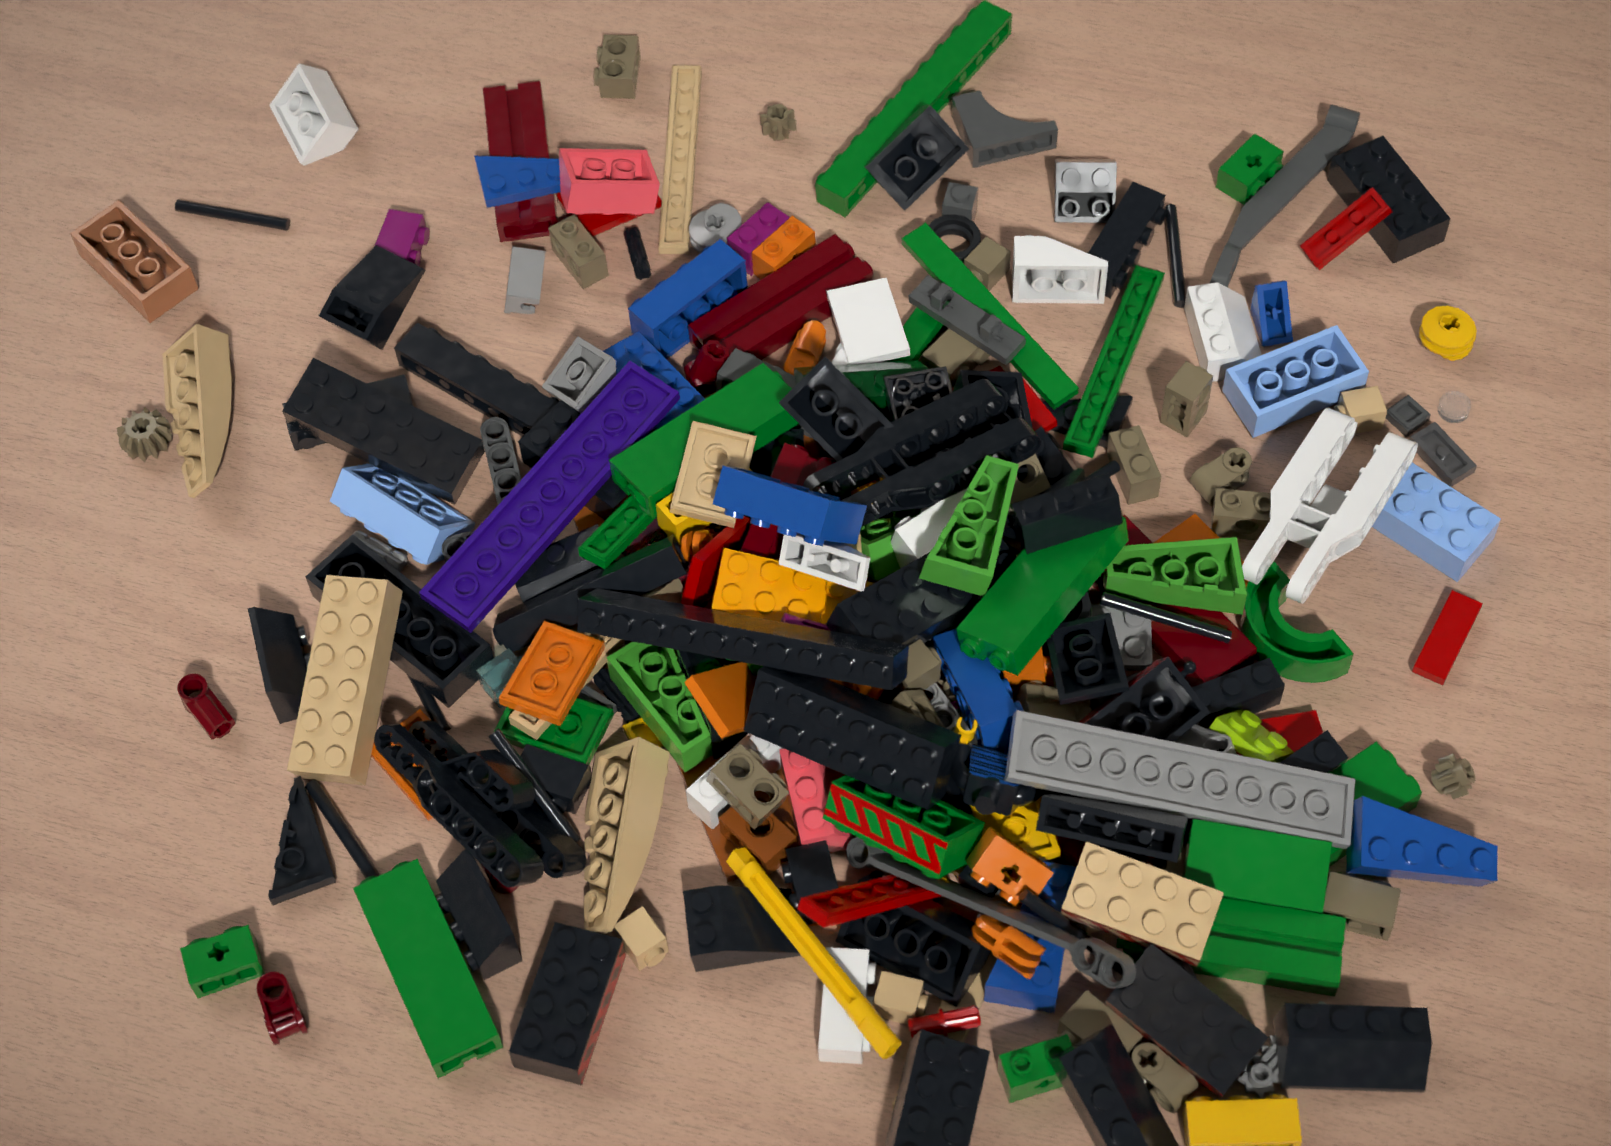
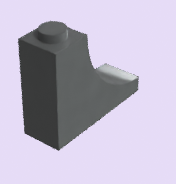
[952,91,1058,168]

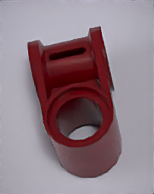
[256,971,309,1046]

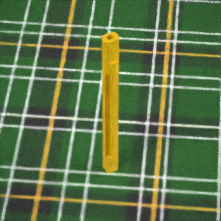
[726,847,902,1060]

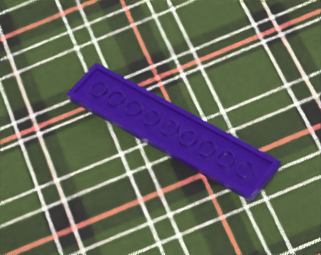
[419,361,680,633]

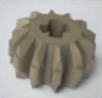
[117,407,172,462]

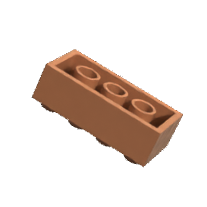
[70,200,198,323]

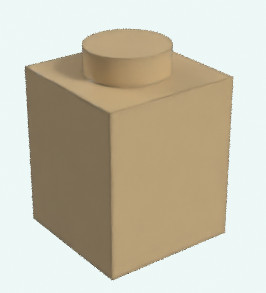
[1334,386,1387,434]
[614,906,669,971]
[873,971,929,1025]

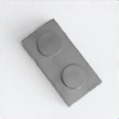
[1409,422,1477,487]

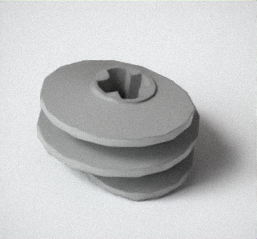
[689,203,742,253]

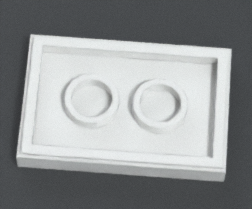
[827,277,910,364]

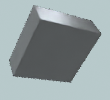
[1386,394,1431,437]

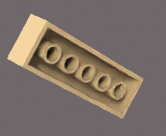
[287,575,403,785]

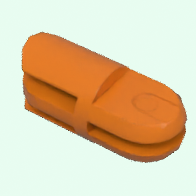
[783,320,826,375]
[681,528,721,563]
[972,914,1046,979]

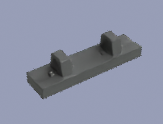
[908,275,1026,366]

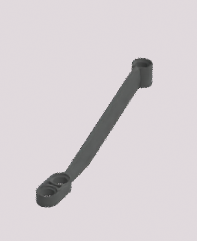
[1210,104,1360,288]
[846,837,1136,989]

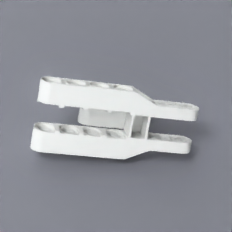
[1242,408,1418,604]

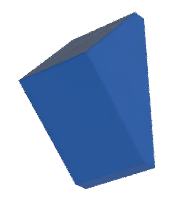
[1250,280,1293,347]

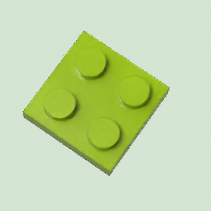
[1209,710,1294,763]

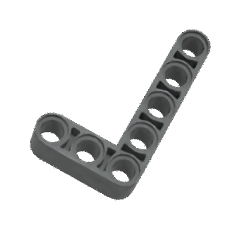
[442,417,521,563]

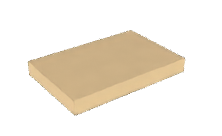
[669,421,757,528]

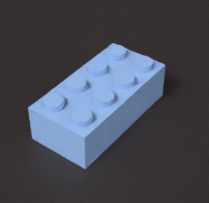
[1222,325,1369,438]
[1372,463,1501,582]

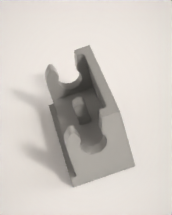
[504,247,545,314]

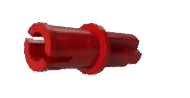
[907,1005,981,1038]

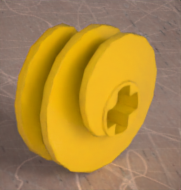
[1419,306,1477,361]

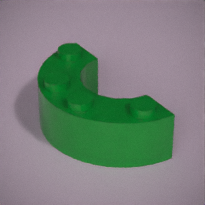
[1240,561,1354,683]

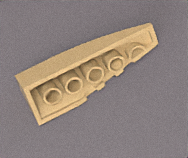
[163,324,233,498]
[584,737,670,934]

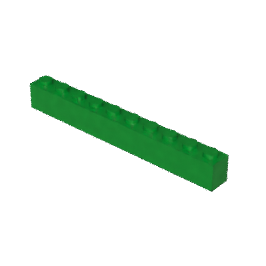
[815,0,1012,217]

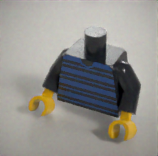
[950,717,1044,816]

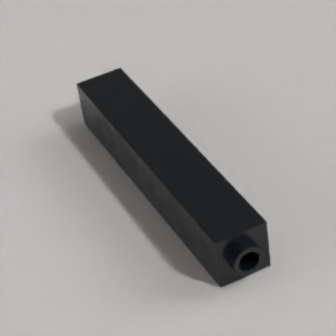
[493,534,688,654]

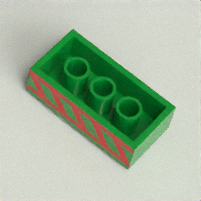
[823,775,985,879]

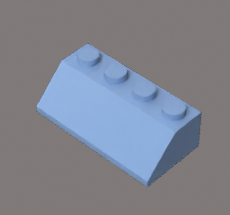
[330,463,476,565]

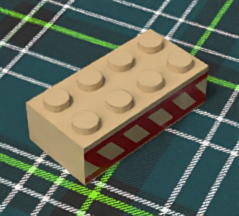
[1061,842,1224,967]

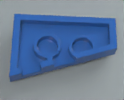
[474,156,561,208]

